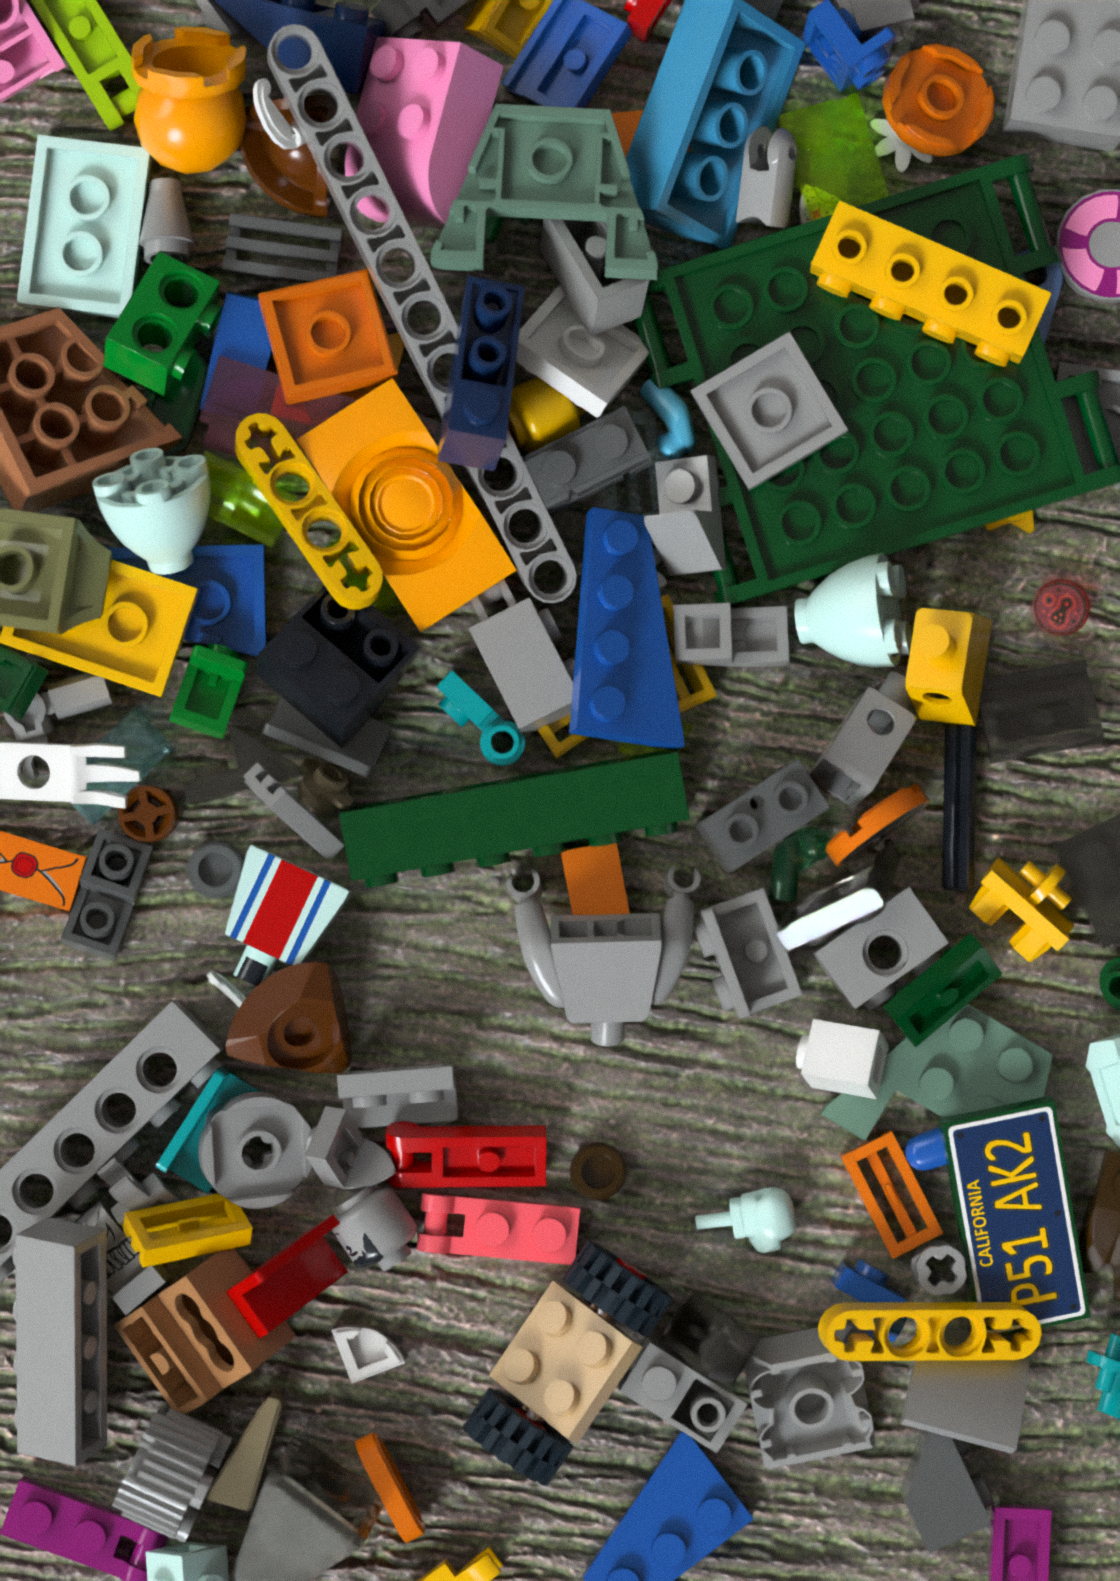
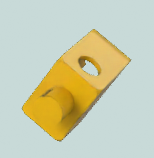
[905,608,992,726]

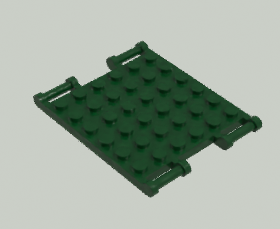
[634,153,1120,607]

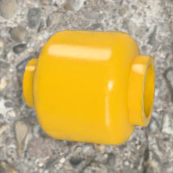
[508,377,586,454]

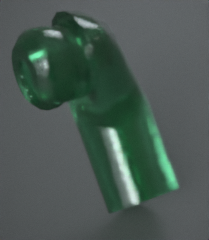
[769,827,831,902]

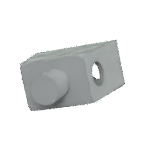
[809,671,917,809]

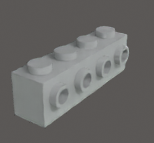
[12,1217,107,1466]

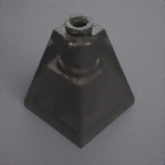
[229,1432,384,1581]

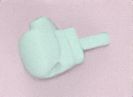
[695,1187,795,1253]

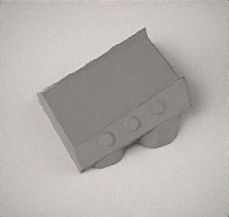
[741,1325,876,1469]

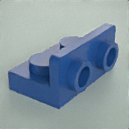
[801,0,896,93]

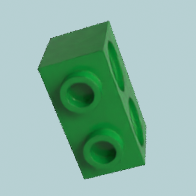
[103,251,223,396]

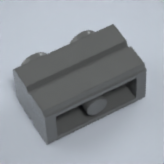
[522,406,654,516]

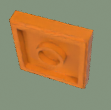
[258,269,398,406]

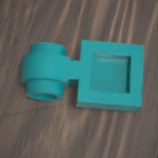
[436,671,525,766]

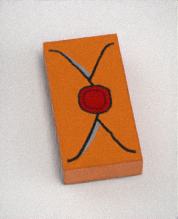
[0,830,88,912]

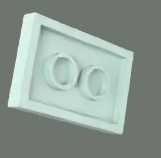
[16,135,152,318]

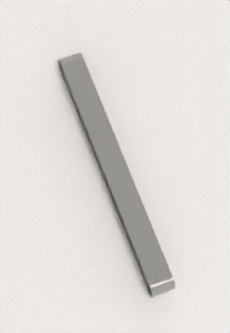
[267,24,577,603]

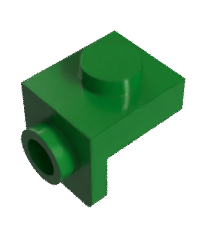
[169,643,249,740]

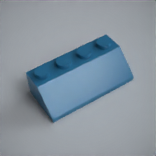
[626,0,806,251]

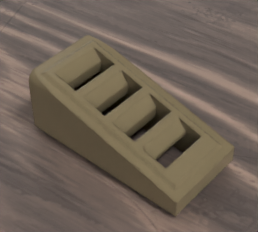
[206,1389,286,1512]

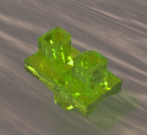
[203,450,298,549]

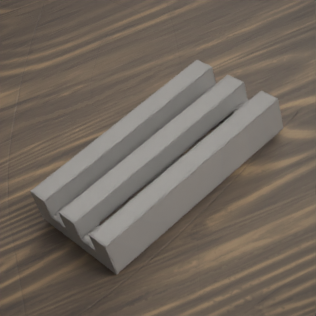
[243,763,345,860]

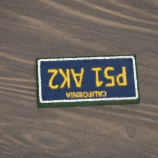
[939,1096,1091,1336]

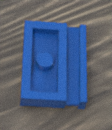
[501,0,633,108]

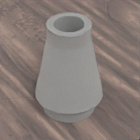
[138,178,195,264]

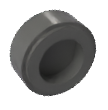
[187,841,244,898]

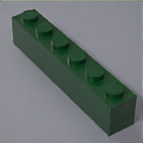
[339,749,690,887]

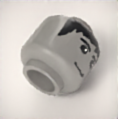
[332,1185,417,1272]

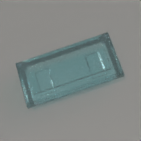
[69,707,174,826]

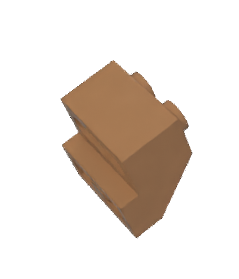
[113,1248,296,1415]

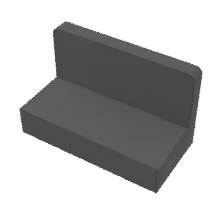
[262,697,393,779]

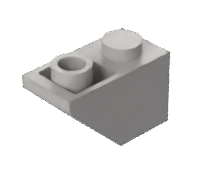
[618,1335,748,1453]

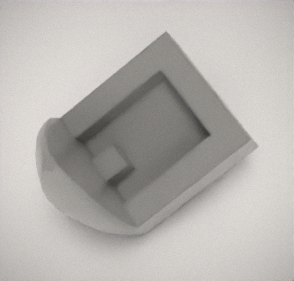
[305,1106,396,1189]

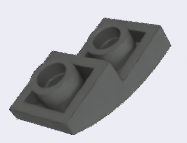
[61,828,153,962]

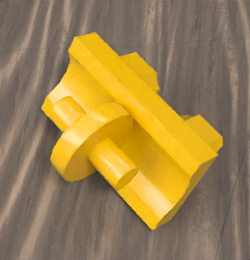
[969,856,1074,962]

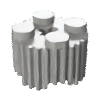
[112,1408,233,1543]

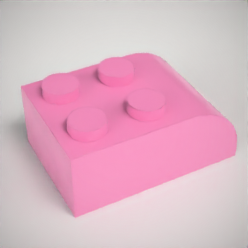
[345,37,504,229]

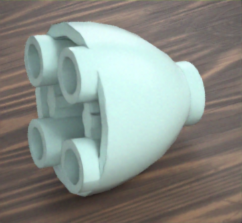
[92,448,211,574]
[794,553,912,668]

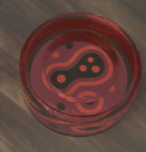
[1031,579,1090,637]

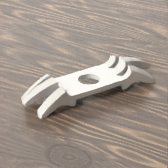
[0,741,141,809]

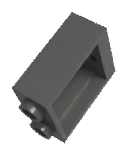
[695,759,830,873]

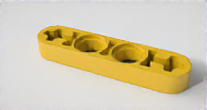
[235,413,383,610]
[818,1302,1042,1361]

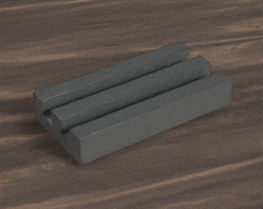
[222,213,343,283]

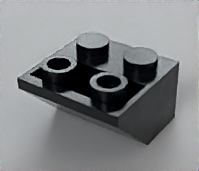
[257,582,421,749]

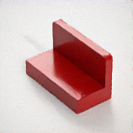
[226,1214,348,1339]

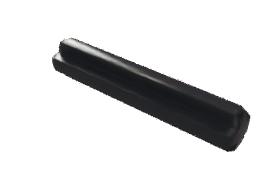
[942,723,977,891]

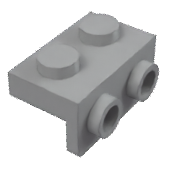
[693,888,802,1019]

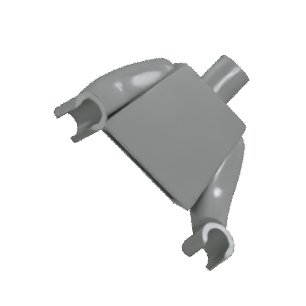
[506,865,701,1047]

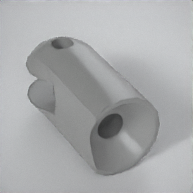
[736,126,797,228]

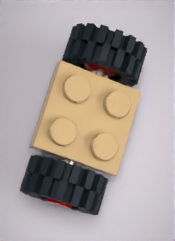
[462,1240,674,1486]

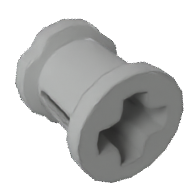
[910,1239,967,1296]

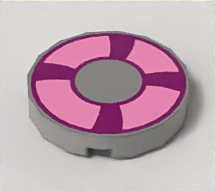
[1054,189,1120,303]

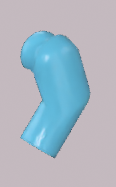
[639,379,696,460]

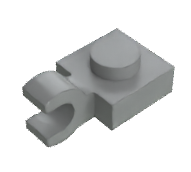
[97,1157,184,1231]

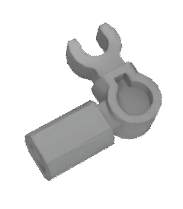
[4,672,115,780]

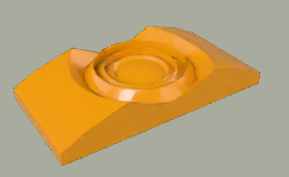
[296,378,517,632]

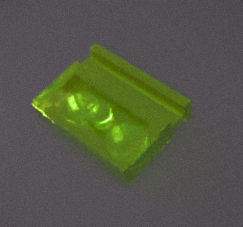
[778,93,889,221]

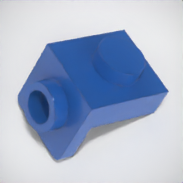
[831,1259,908,1345]

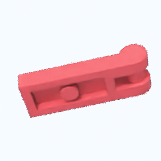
[416,1192,580,1265]

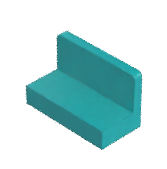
[155,1066,264,1194]

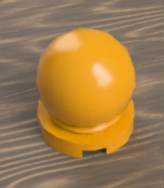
[131,26,247,174]

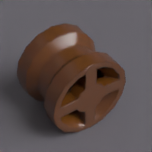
[118,786,179,842]

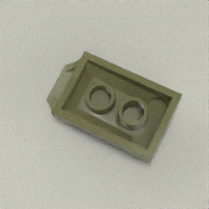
[0,508,112,635]

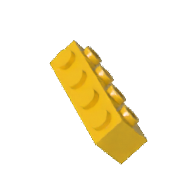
[810,200,1052,367]

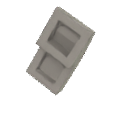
[673,603,789,667]

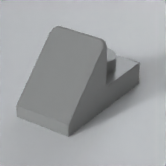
[644,455,726,576]

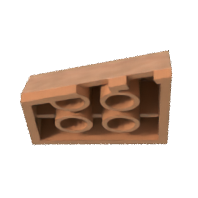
[0,307,183,512]

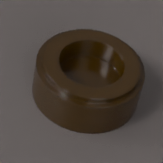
[570,1142,627,1200]

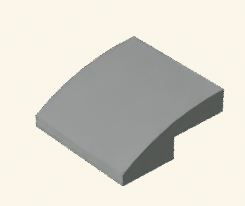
[900,1325,1031,1454]

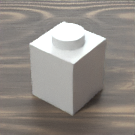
[796,1019,889,1099]

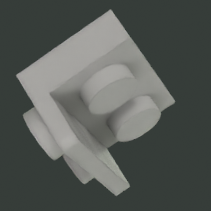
[337,1063,458,1128]

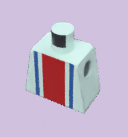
[225,845,352,986]

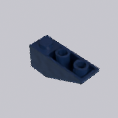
[214,0,386,95]
[437,276,525,471]

